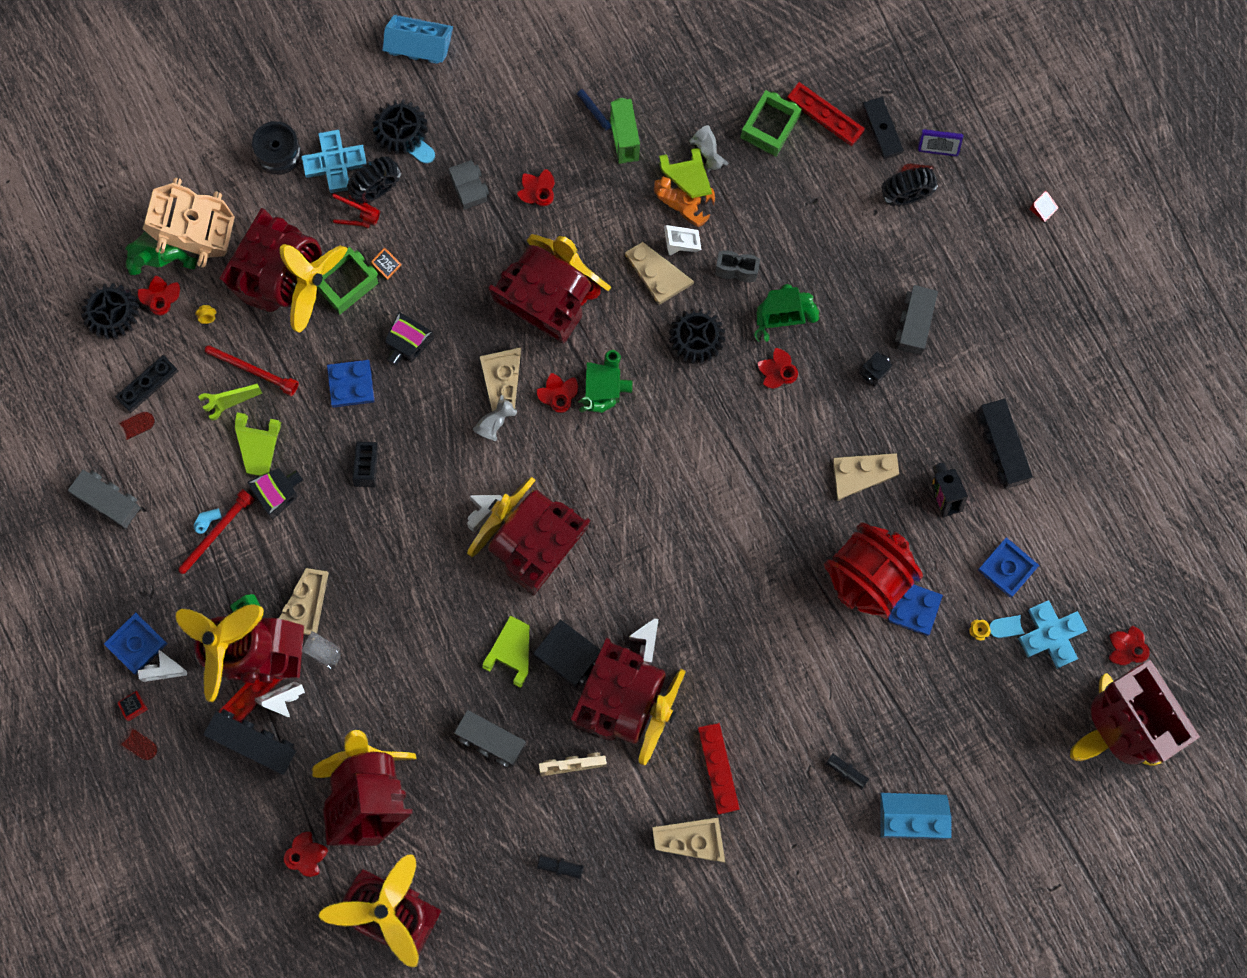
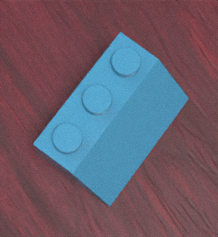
[383,15,453,63]
[880,793,951,840]

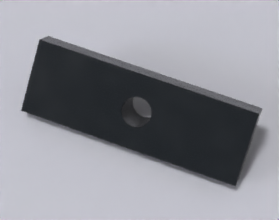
[862,97,904,159]
[115,355,178,413]

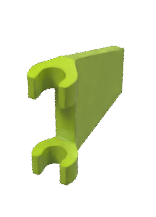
[659,148,712,198]
[199,384,262,420]
[235,412,281,476]
[482,616,530,688]

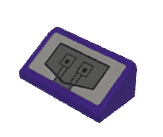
[918,129,963,156]

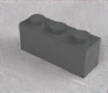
[895,285,938,355]
[68,470,140,529]
[455,710,526,767]

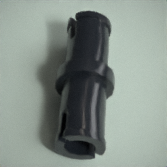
[825,753,870,790]
[537,855,584,879]

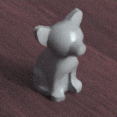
[689,125,729,172]
[473,395,517,441]

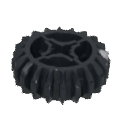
[372,99,428,155]
[347,156,401,204]
[881,167,938,206]
[81,283,139,340]
[669,308,725,364]

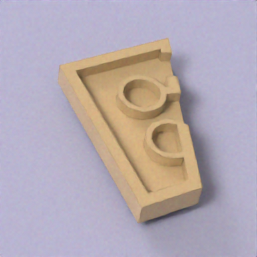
[625,242,694,305]
[480,348,521,412]
[833,453,899,501]
[279,568,329,636]
[539,753,607,776]
[652,818,725,863]

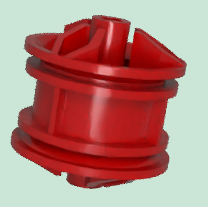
[824,522,923,619]

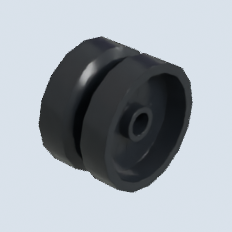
[252,121,301,175]

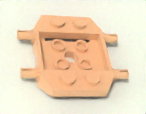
[143,178,235,267]

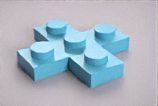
[302,130,367,193]
[1018,600,1088,669]

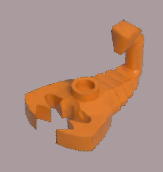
[654,177,715,227]

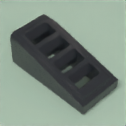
[352,442,378,487]

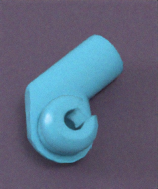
[193,508,222,534]

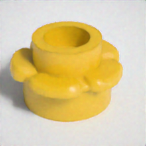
[195,305,216,324]
[969,620,991,641]

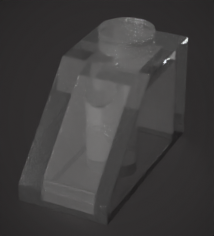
[302,631,341,669]

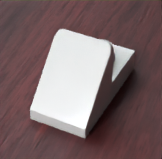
[664,225,701,255]
[467,495,503,533]
[629,619,658,665]
[138,650,187,682]
[255,681,305,717]

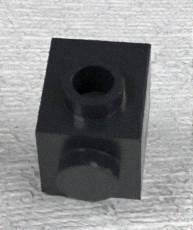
[860,352,893,387]

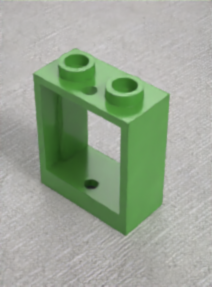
[741,90,801,157]
[610,98,640,164]
[317,247,379,314]

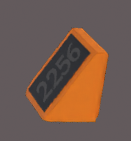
[371,248,401,280]

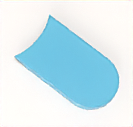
[407,140,435,163]
[989,615,1025,638]

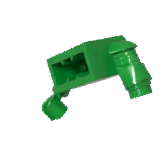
[125,231,197,275]
[754,284,819,342]
[578,350,633,413]

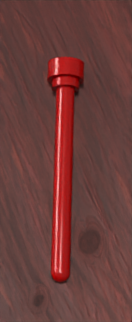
[204,345,299,397]
[178,489,255,574]

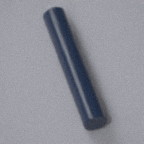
[577,89,612,131]

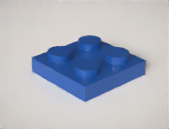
[327,360,375,408]
[978,537,1039,598]
[887,585,943,636]
[104,613,168,675]

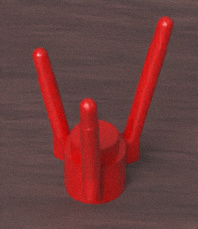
[332,194,380,228]

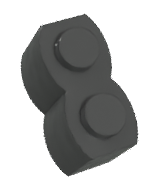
[449,160,489,210]
[715,251,760,283]

